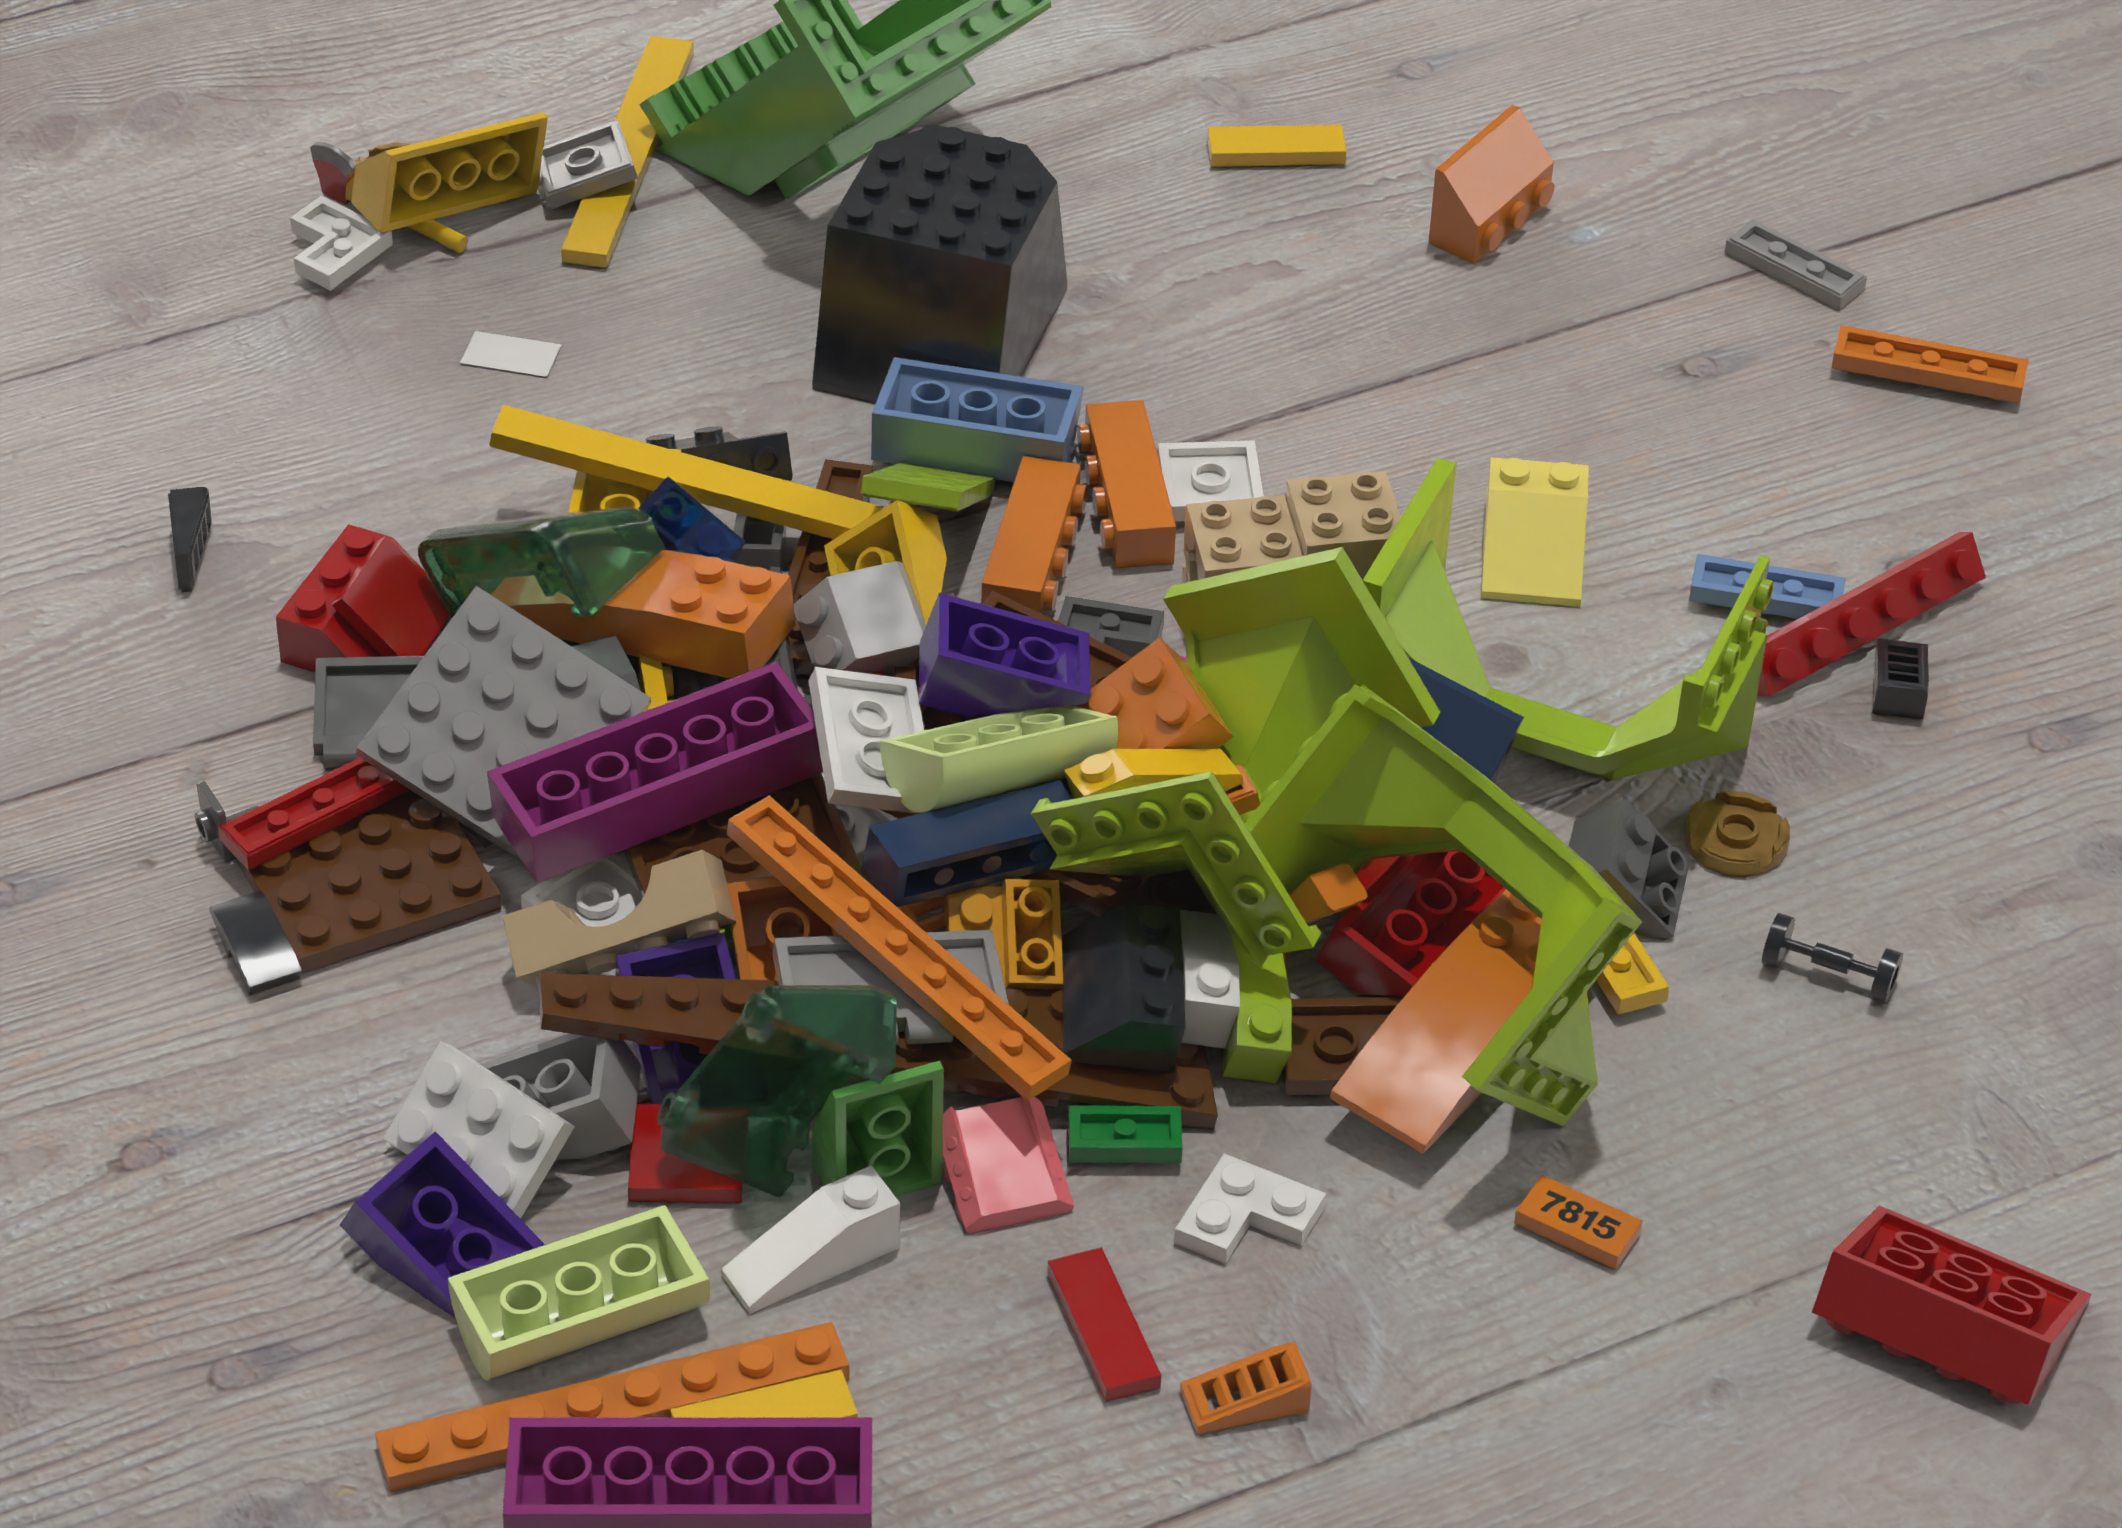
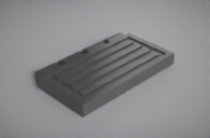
[313,656,424,769]

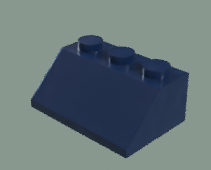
[1409,658,1524,784]

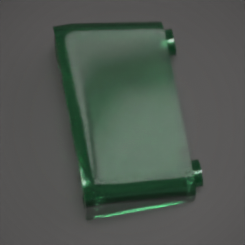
[418,506,665,619]
[657,985,897,1198]

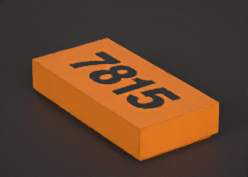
[1514,1175,1643,1270]

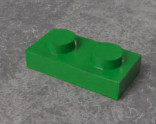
[1068,1106,1183,1163]

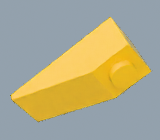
[1064,749,1244,799]

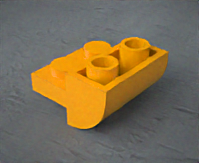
[944,879,1063,990]

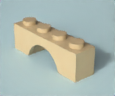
[502,850,736,987]

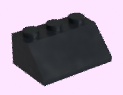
[1062,903,1186,1073]

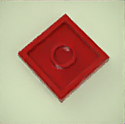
[332,536,456,657]
[628,1104,747,1203]

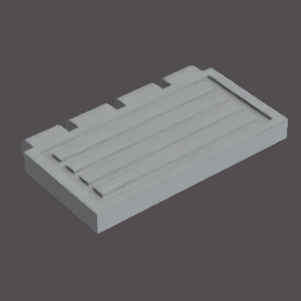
[773,930,1009,1049]

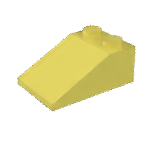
[1481,457,1589,607]

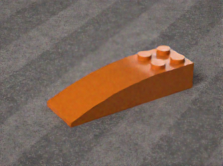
[491,547,796,679]
[1330,889,1542,1154]

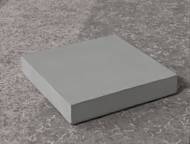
[540,120,638,209]

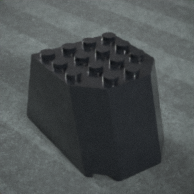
[812,125,1067,404]

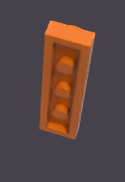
[1831,325,2028,403]

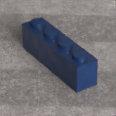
[862,780,1074,907]

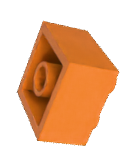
[1078,637,1234,749]

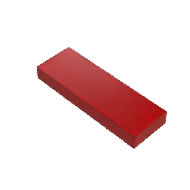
[1047,1247,1161,1402]

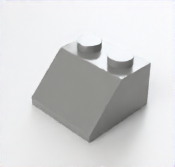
[794,561,926,677]

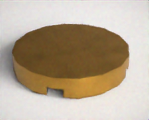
[1685,791,1790,877]

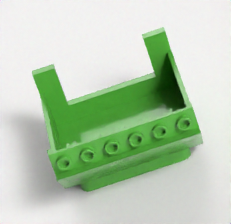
[639,0,1051,200]

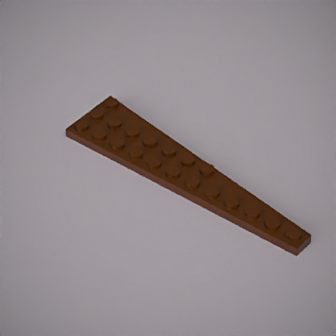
[538,973,1218,1130]

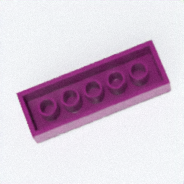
[487,662,823,883]
[502,1417,872,1528]

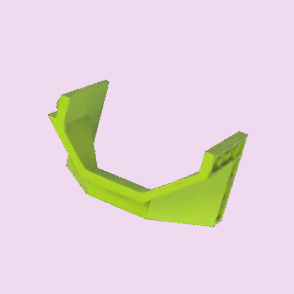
[1363,457,1774,780]
[1031,547,1440,970]
[1245,684,1642,1127]

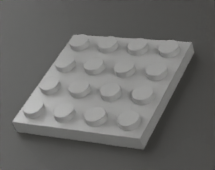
[356,586,651,862]

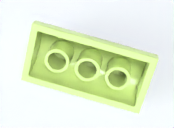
[880,705,1118,813]
[448,1205,710,1380]

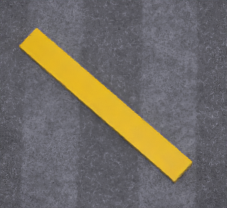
[561,36,694,268]
[489,404,885,539]

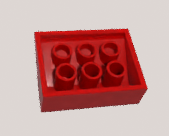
[1811,1205,2092,1405]

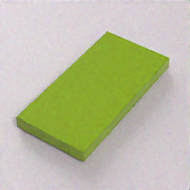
[861,463,996,511]

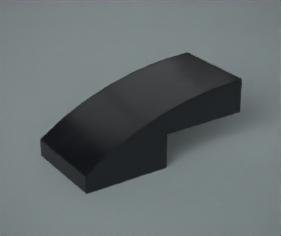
[209,890,302,996]

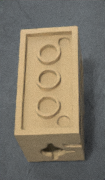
[1182,471,1401,583]

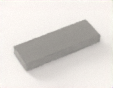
[1724,219,1867,311]

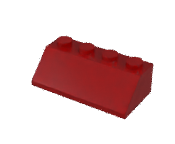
[1315,851,1506,997]

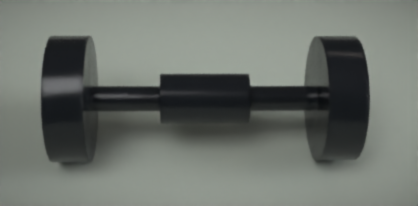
[1762,913,1903,1004]

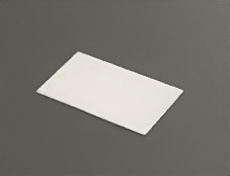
[460,331,562,377]

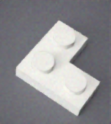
[290,195,393,291]
[1174,1153,1326,1264]

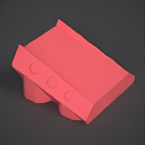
[942,1096,1074,1234]

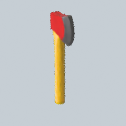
[310,142,468,253]

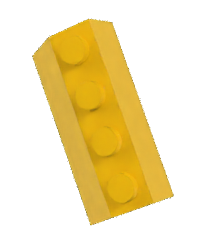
[351,112,548,233]

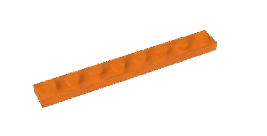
[727,796,1072,1101]
[375,1321,850,1492]

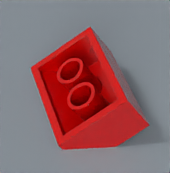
[276,524,442,673]

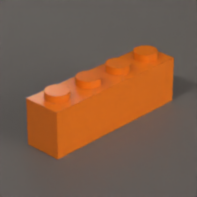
[1077,400,1176,569]
[981,456,1088,615]

